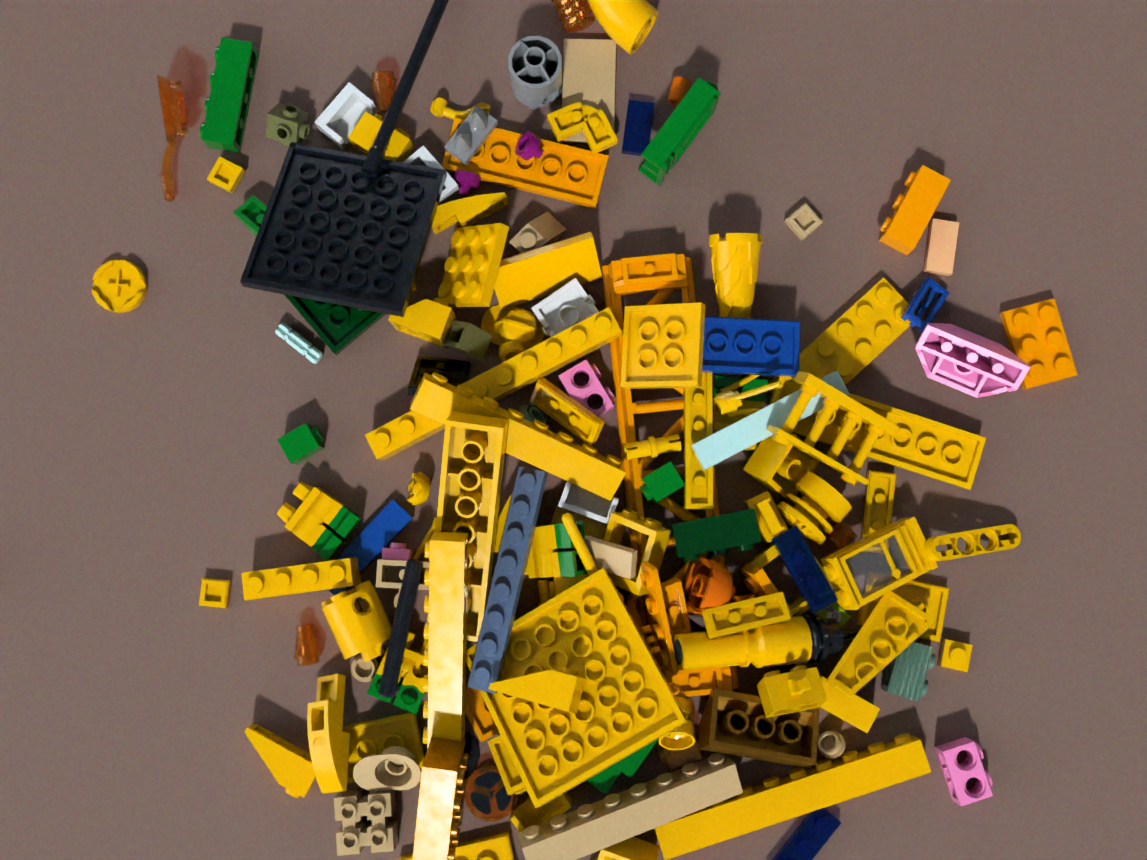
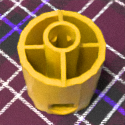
[321,580,392,662]

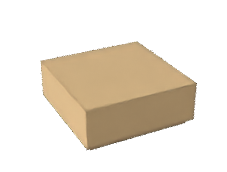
[784,202,823,241]

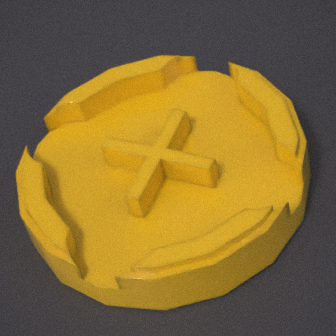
[91,259,148,313]

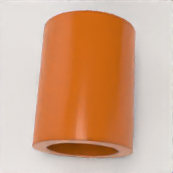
[667,76,691,106]

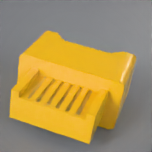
[743,491,789,542]

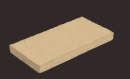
[561,38,616,144]

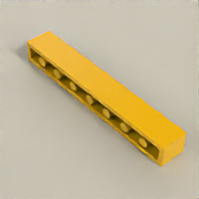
[410,373,626,501]
[423,531,468,749]

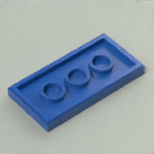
[702,316,800,377]

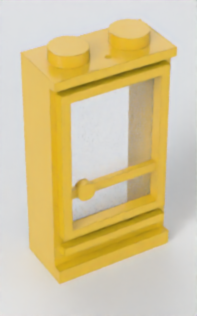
[821,517,938,610]

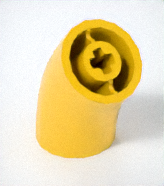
[588,0,659,55]

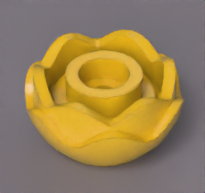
[407,471,431,505]

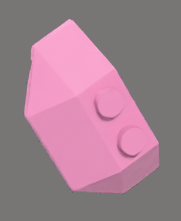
[915,323,1031,398]

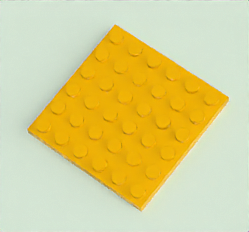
[466,568,688,808]

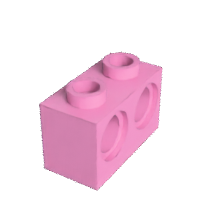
[558,359,615,417]
[934,737,993,806]

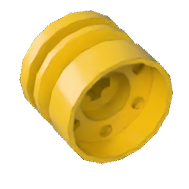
[777,471,852,545]

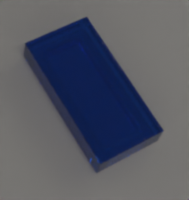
[621,100,655,156]

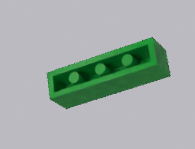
[200,37,259,153]

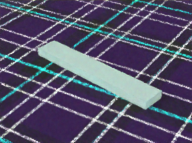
[691,371,850,470]

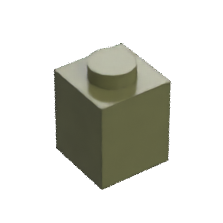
[443,320,492,360]

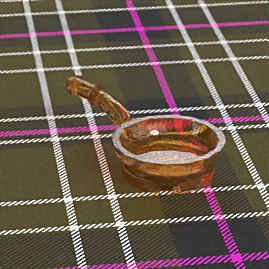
[157,75,188,202]

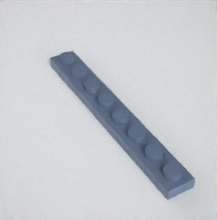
[467,466,548,694]

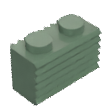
[881,642,936,702]

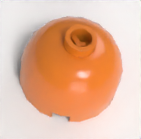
[683,557,735,615]

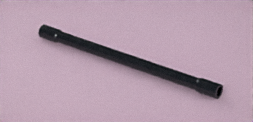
[361,0,449,177]

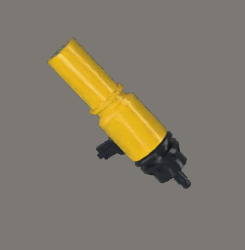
[673,614,858,674]

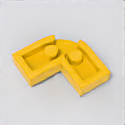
[547,102,618,155]

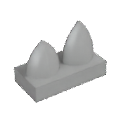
[444,105,498,166]

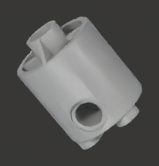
[508,36,562,109]

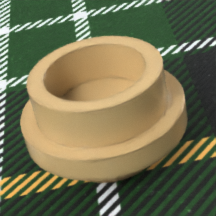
[351,655,379,682]
[818,730,846,759]

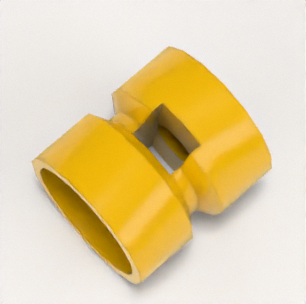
[658,696,695,750]

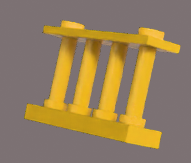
[766,371,899,486]

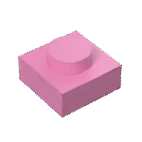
[382,542,414,560]

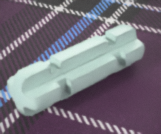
[275,322,323,364]

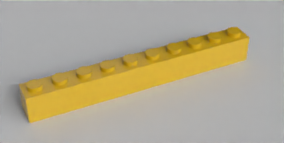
[365,307,623,460]
[654,733,931,860]

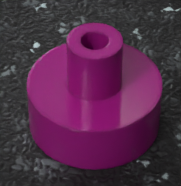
[515,131,543,160]
[453,171,481,198]

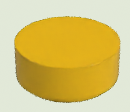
[499,341,526,362]

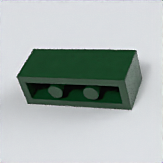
[669,508,762,562]

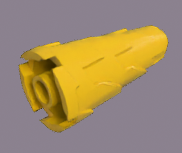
[708,233,763,319]

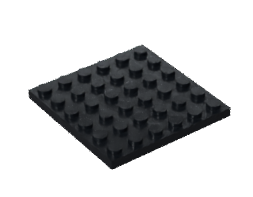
[240,143,447,317]

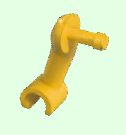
[430,97,490,120]

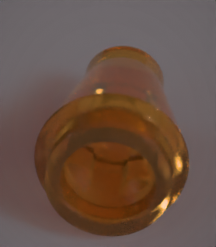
[370,71,397,112]
[294,624,322,666]

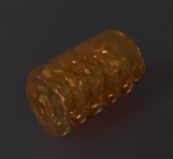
[551,0,595,32]

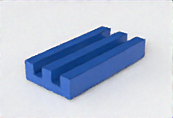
[901,276,950,334]

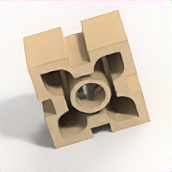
[334,789,399,856]

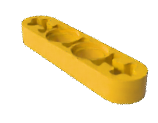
[924,524,1021,561]

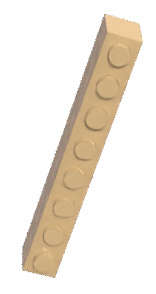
[517,753,743,860]

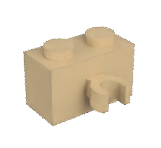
[376,559,429,608]

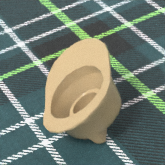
[353,746,421,791]

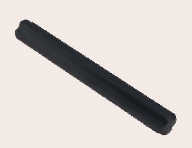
[378,559,423,698]

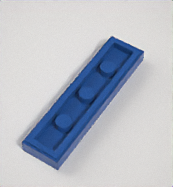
[328,499,413,595]

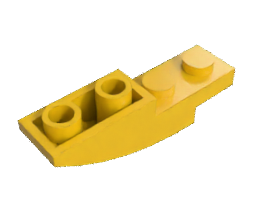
[307,674,350,794]

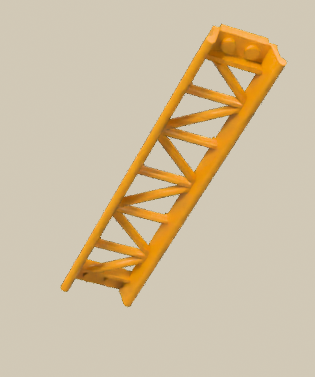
[601,253,739,697]

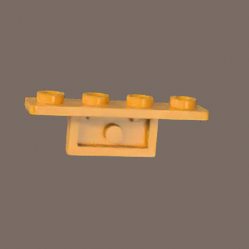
[640,561,691,674]

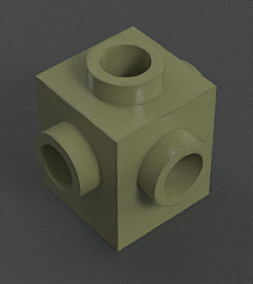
[266,103,310,146]

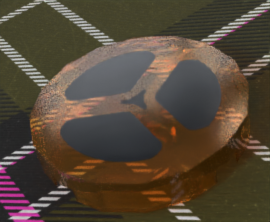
[464,764,519,821]

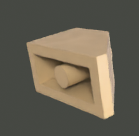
[509,211,567,255]

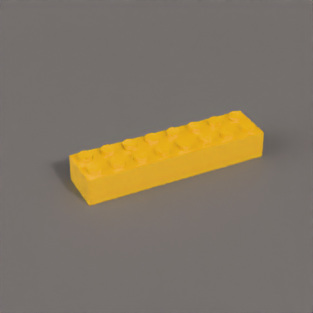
[427,411,509,642]

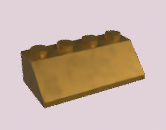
[698,688,819,767]

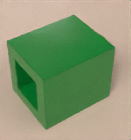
[277,423,325,465]
[640,461,685,503]

